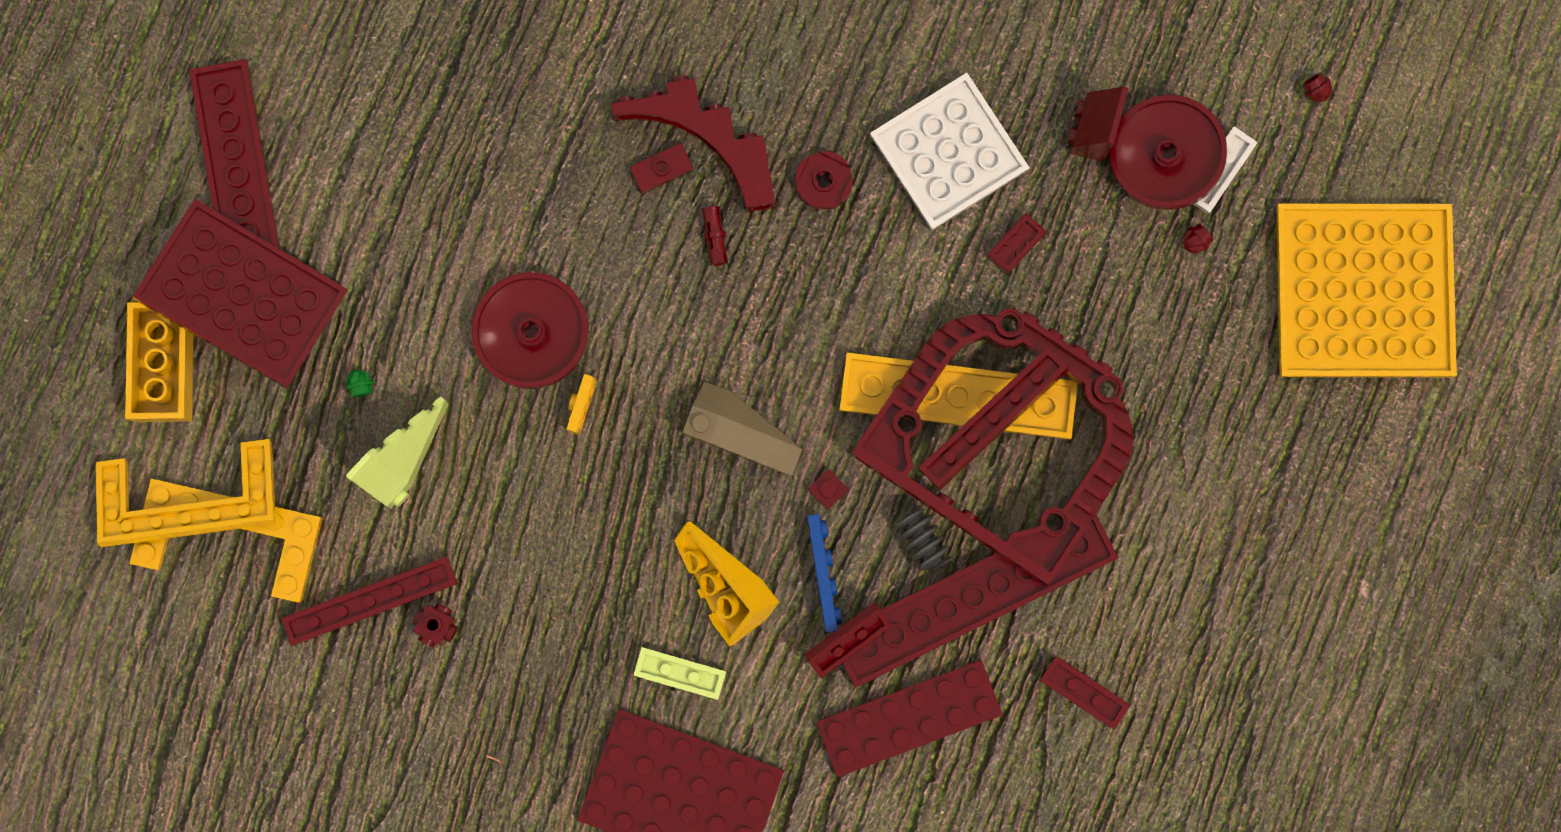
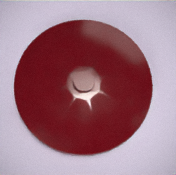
[1110,95,1227,210]
[472,272,589,389]

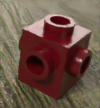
[413,603,458,648]

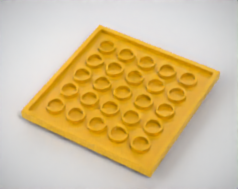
[1276,204,1457,378]

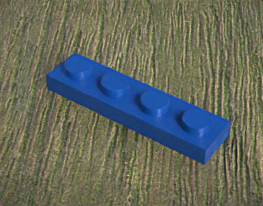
[807,514,842,633]

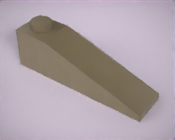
[682,382,802,477]

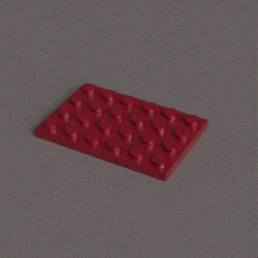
[132,199,348,389]
[577,709,785,832]

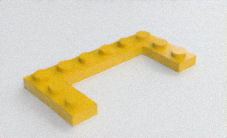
[96,439,276,547]
[129,479,322,603]

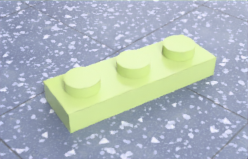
[633,647,726,700]

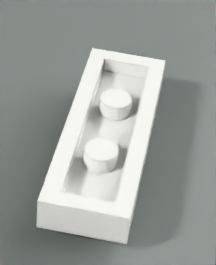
[1193,127,1258,214]

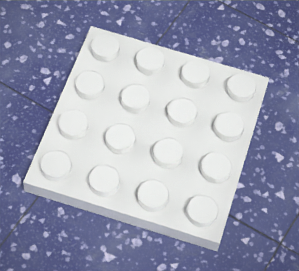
[870,73,1029,231]

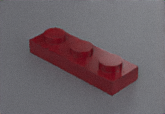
[804,602,892,678]
[1039,656,1130,730]

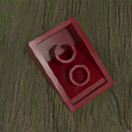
[1067,86,1129,162]

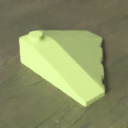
[346,396,449,508]

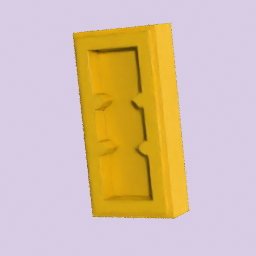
[566,374,597,435]

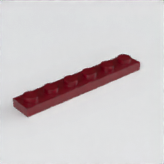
[918,347,1069,490]
[281,556,458,646]

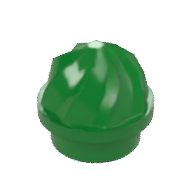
[345,369,375,398]

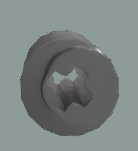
[896,507,954,573]

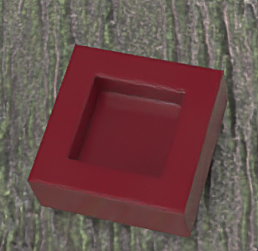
[808,469,849,510]

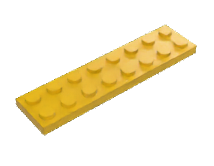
[840,353,1078,440]

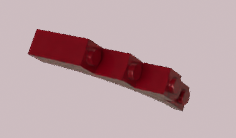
[611,76,775,213]

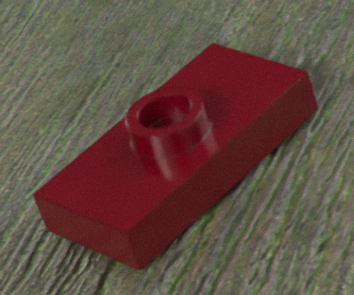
[630,143,694,194]
[986,213,1047,275]

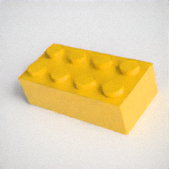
[125,302,194,422]

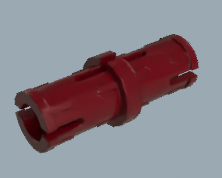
[702,206,728,266]

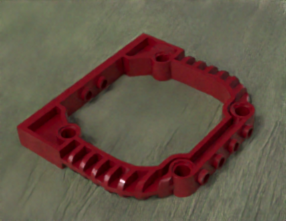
[851,309,1133,586]

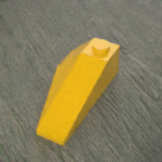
[674,521,780,646]

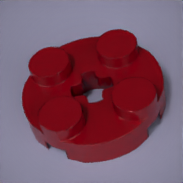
[795,151,853,210]

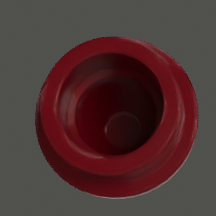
[1302,73,1332,102]
[1183,224,1213,254]

